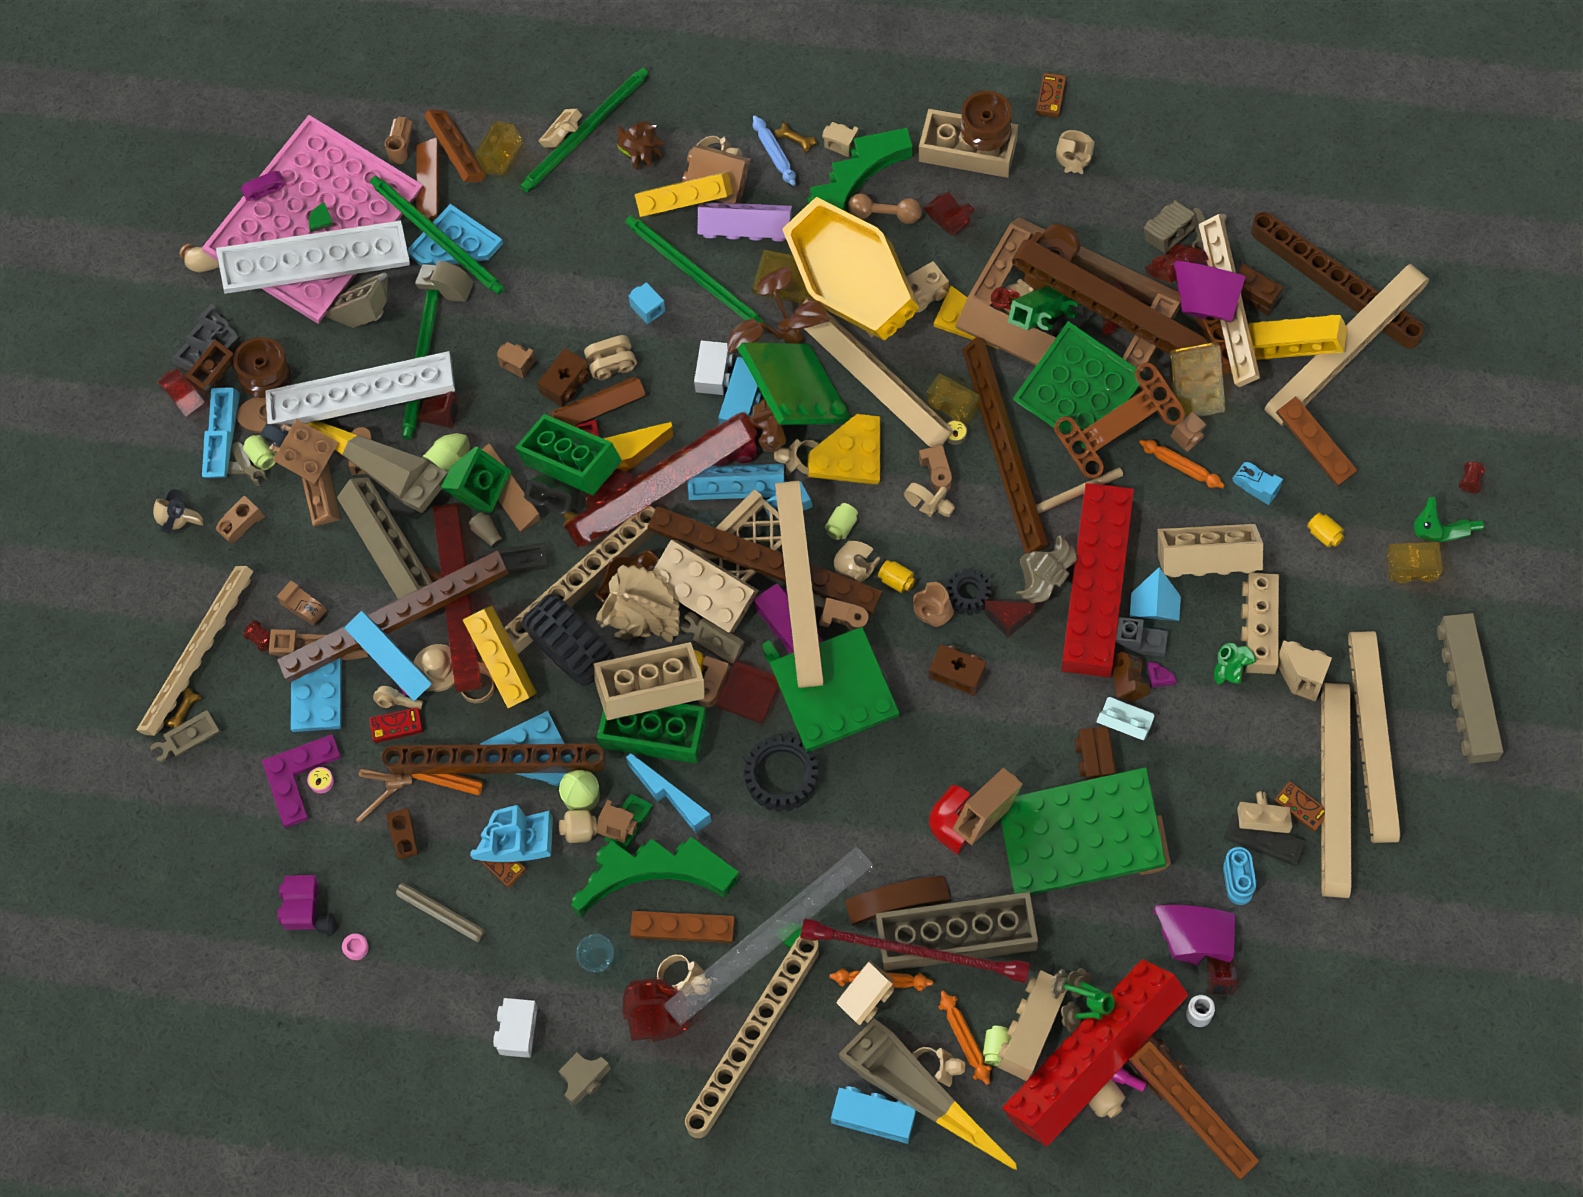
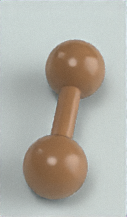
[848,194,922,224]

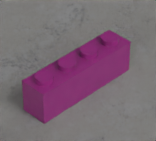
[753,584,823,654]

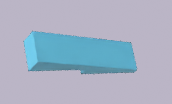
[202,388,240,478]
[344,610,432,701]
[626,754,712,833]

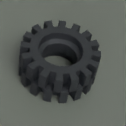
[947,568,991,615]

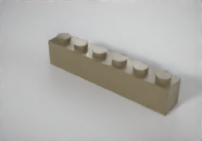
[337,477,433,600]
[1437,613,1503,764]

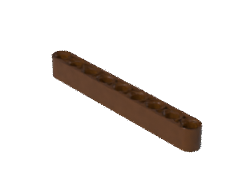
[1251,212,1424,349]
[1012,239,1208,365]
[381,744,606,774]

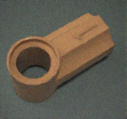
[385,116,413,165]

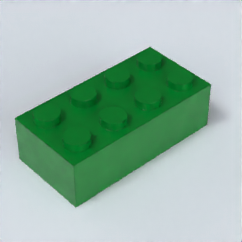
[515,414,622,495]
[597,704,707,764]

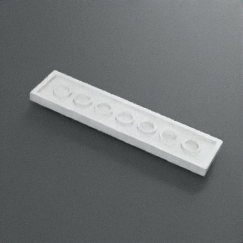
[216,221,410,294]
[266,351,455,429]

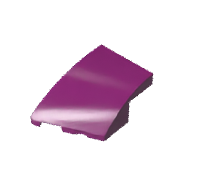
[1174,261,1246,323]
[1153,905,1235,965]

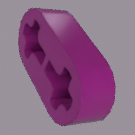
[241,171,286,201]

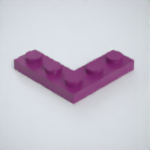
[262,734,341,828]

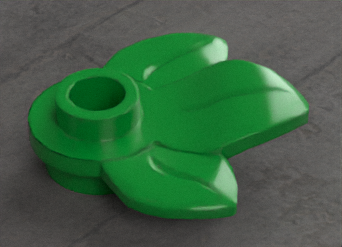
[1214,643,1256,685]

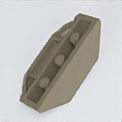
[324,272,388,328]

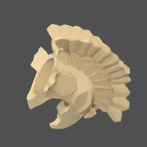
[596,565,680,643]

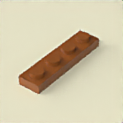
[424,109,486,182]
[1276,396,1357,486]
[630,911,735,943]

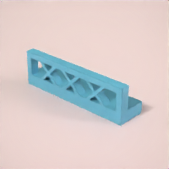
[688,464,784,500]

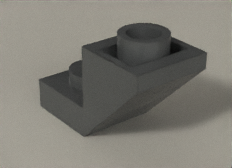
[1116,617,1168,657]

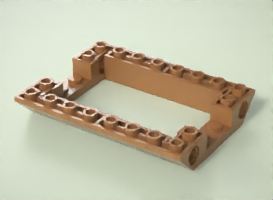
[956,217,1181,373]

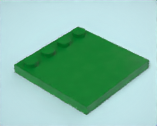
[1013,321,1147,450]
[737,342,851,424]
[770,627,899,752]

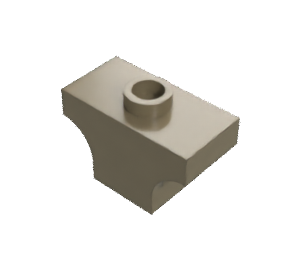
[559,1052,611,1108]

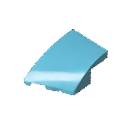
[470,805,553,862]

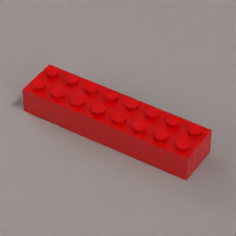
[1061,483,1134,678]
[1002,959,1188,1147]

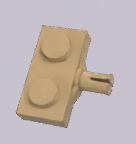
[539,109,582,148]
[1237,791,1292,833]

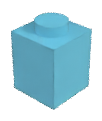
[628,282,666,325]

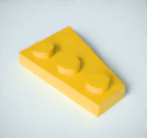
[934,286,999,349]

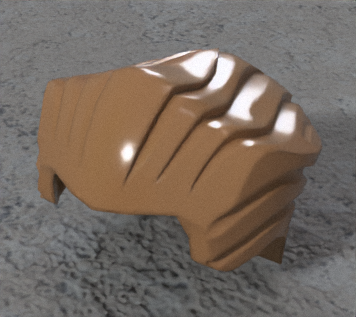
[913,582,954,627]

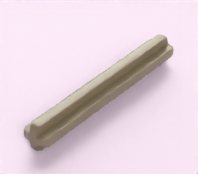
[396,883,485,942]

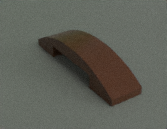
[845,876,951,925]

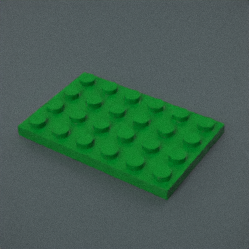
[1001,767,1167,896]

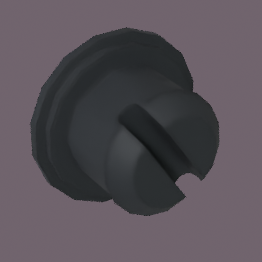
[315,913,335,936]

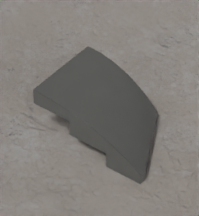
[172,304,238,371]

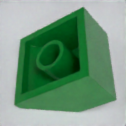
[441,447,512,512]

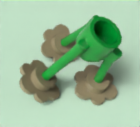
[1051,968,1115,1033]

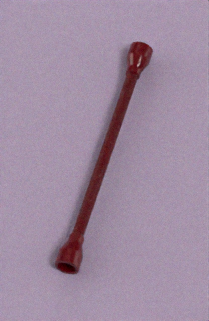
[801,918,1030,983]

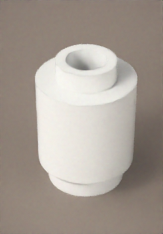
[1186,995,1215,1027]

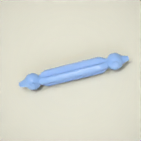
[753,115,796,186]

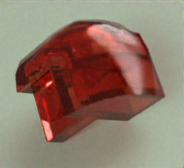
[623,979,690,1042]

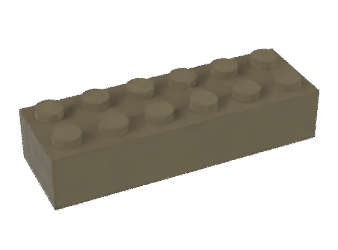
[876,892,1038,972]

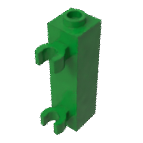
[1007,286,1081,330]

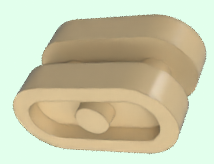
[584,335,637,380]

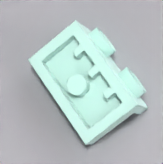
[1097,697,1155,740]

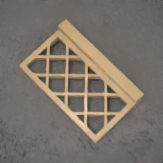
[694,489,782,583]

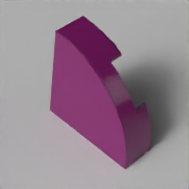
[1147,662,1176,688]

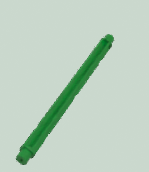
[520,67,649,193]
[370,175,505,295]
[625,215,766,324]
[402,289,440,440]

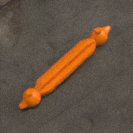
[1139,440,1225,488]
[830,968,933,991]
[938,991,992,1085]

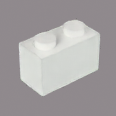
[694,341,734,395]
[494,998,538,1058]

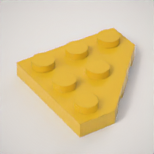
[808,414,880,484]

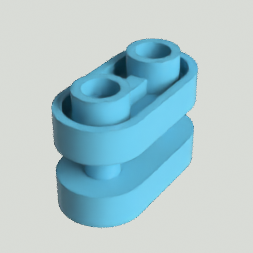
[1223,847,1256,905]

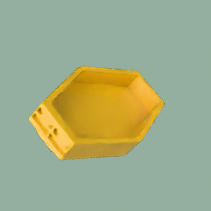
[782,197,920,341]

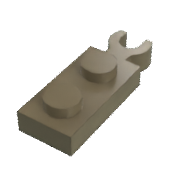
[680,612,745,664]
[150,710,220,762]

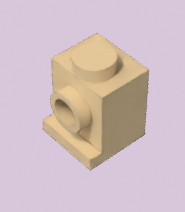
[822,122,859,157]

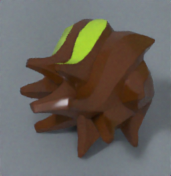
[617,121,665,170]

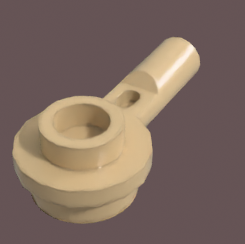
[373,686,423,710]

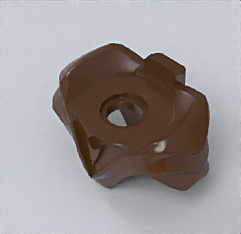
[1024,224,1081,289]
[746,399,786,453]
[595,550,659,612]

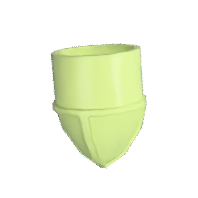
[422,433,470,472]
[559,770,600,811]

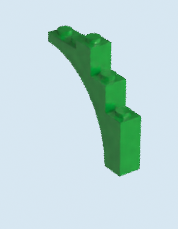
[807,128,912,212]
[571,837,740,918]

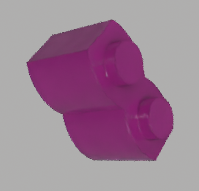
[277,875,319,930]

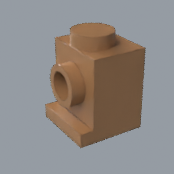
[497,342,536,379]
[1170,411,1206,452]
[596,800,638,843]

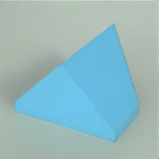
[1130,567,1181,621]

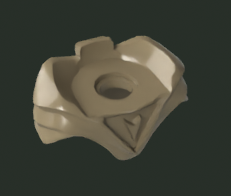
[1015,535,1077,604]

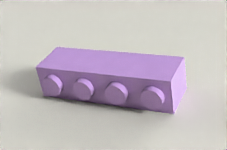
[698,202,792,241]

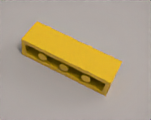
[635,171,733,217]
[1248,315,1347,360]
[463,605,537,708]

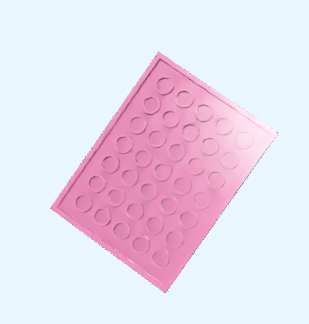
[202,115,423,324]

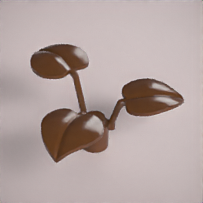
[727,267,829,355]

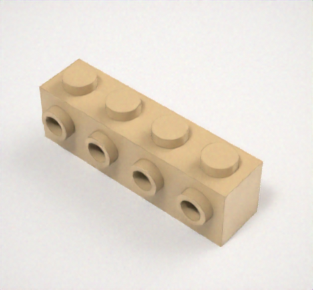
[866,261,949,337]
[1241,573,1279,674]
[997,971,1067,1081]

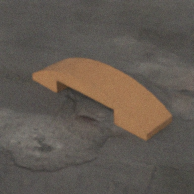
[269,629,368,660]

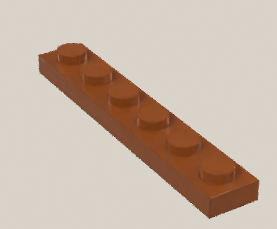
[1129,1041,1259,1180]

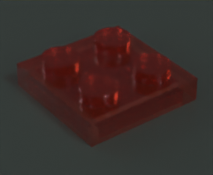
[1145,244,1209,283]
[716,661,779,724]

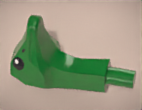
[1413,497,1484,542]

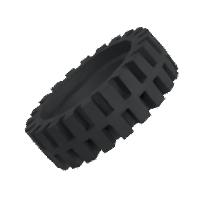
[744,735,819,812]

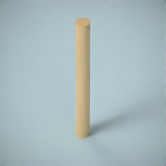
[1036,467,1123,514]

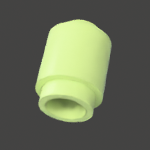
[243,435,276,470]
[825,503,858,540]
[983,1026,1011,1067]

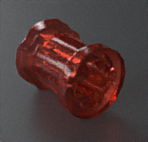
[991,287,1020,311]
[1459,462,1486,493]
[243,620,271,652]

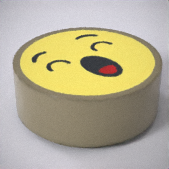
[946,420,967,445]

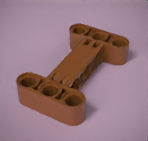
[1054,363,1185,479]

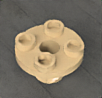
[414,644,462,692]

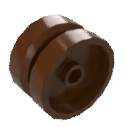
[961,91,1012,151]
[233,337,290,398]

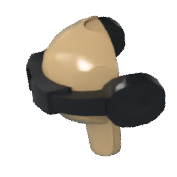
[153,489,203,534]

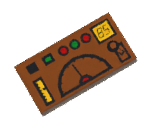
[1036,73,1066,118]
[1274,781,1325,832]
[478,860,526,889]

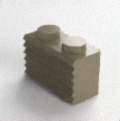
[1144,200,1198,254]

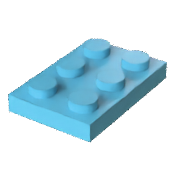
[291,658,342,732]

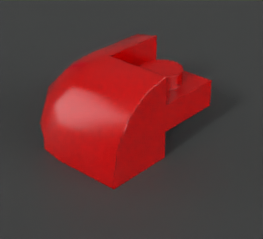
[929,785,971,855]

